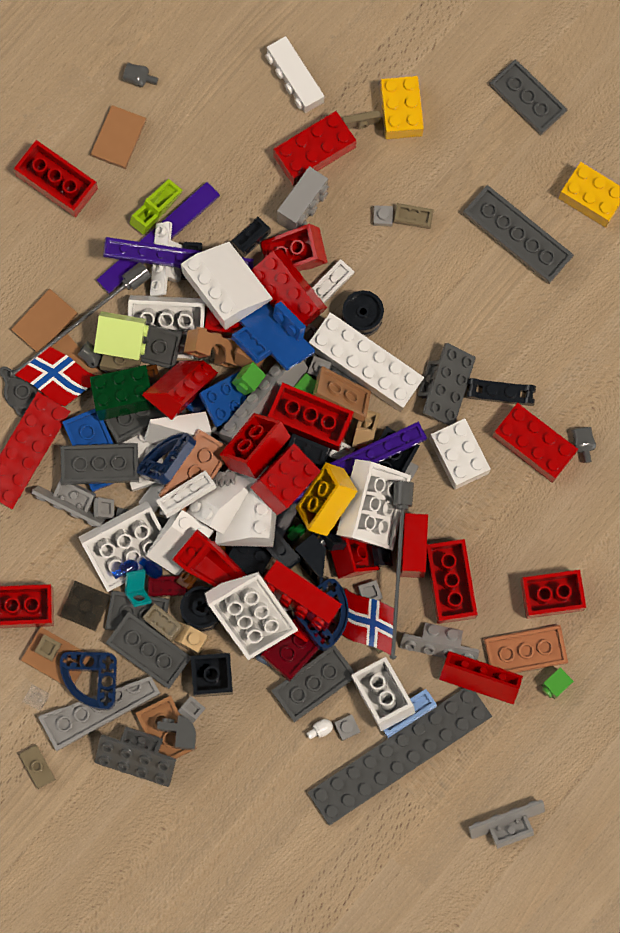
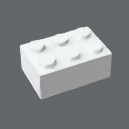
[429,419,491,490]
[351,657,416,731]

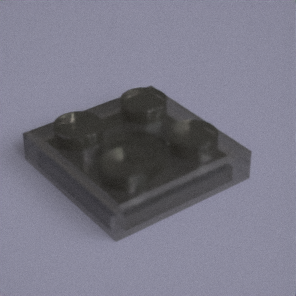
[60,581,111,632]

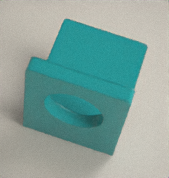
[125,569,152,607]

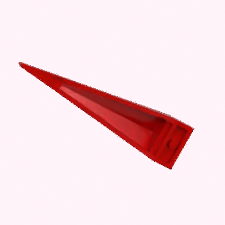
[172,529,309,642]

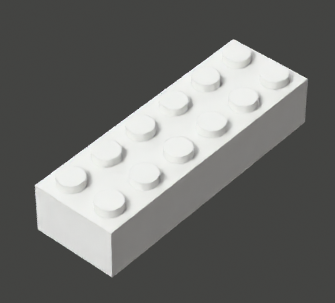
[309,312,424,412]

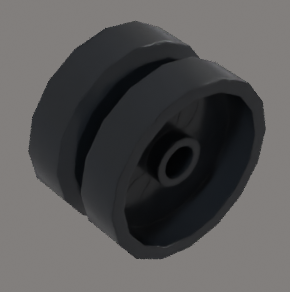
[342,290,384,337]
[180,586,220,632]

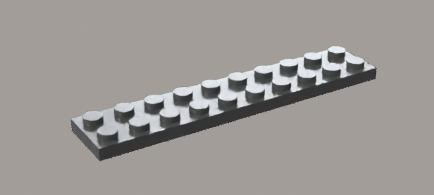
[308,688,492,826]

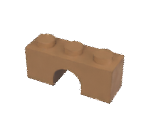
[184,327,240,369]

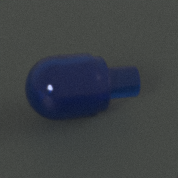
[138,557,163,579]
[112,559,139,579]

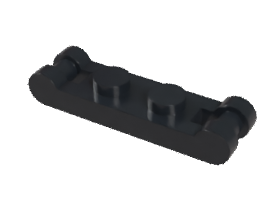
[466,378,536,406]

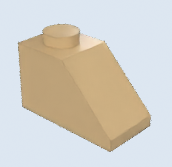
[352,410,381,449]
[173,620,208,655]

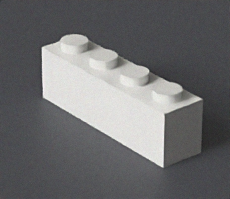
[266,36,324,113]

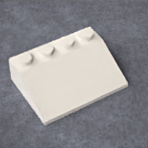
[181,242,273,330]
[128,295,206,359]
[336,459,411,550]
[215,466,276,547]
[79,501,162,592]
[205,572,298,660]

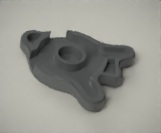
[0,366,42,417]

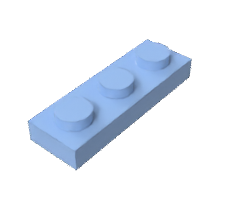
[383,689,437,738]

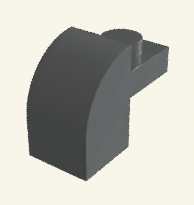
[157,715,197,751]

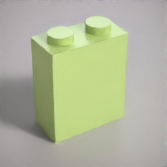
[94,311,149,360]

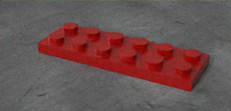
[0,392,71,510]

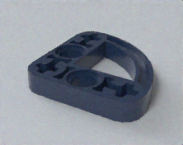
[136,433,196,485]
[291,579,349,651]
[60,652,118,711]

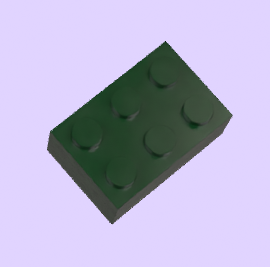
[90,365,156,421]

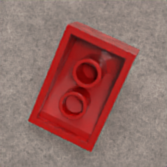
[261,223,328,271]

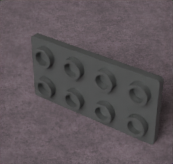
[418,343,476,426]
[95,727,176,787]

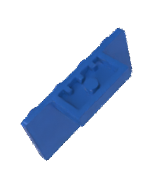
[239,301,315,370]
[199,371,251,427]

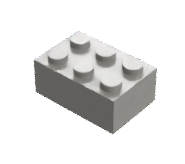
[277,166,329,231]

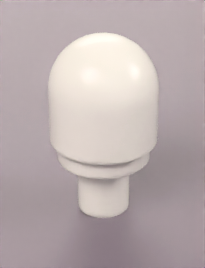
[306,719,333,740]

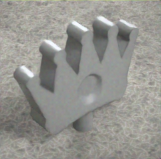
[212,469,236,487]

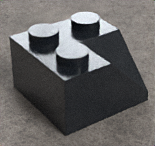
[191,653,233,698]

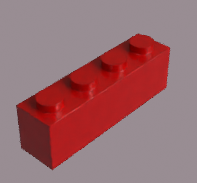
[439,651,523,705]

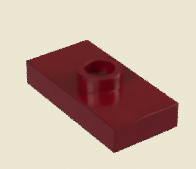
[148,576,188,597]

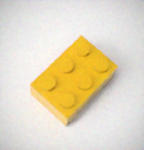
[380,76,424,139]
[558,162,620,228]
[296,462,358,536]

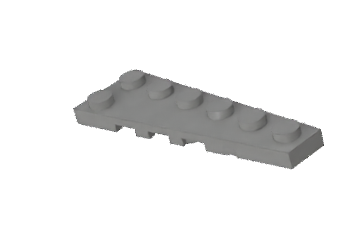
[38,676,160,751]

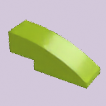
[129,179,183,235]

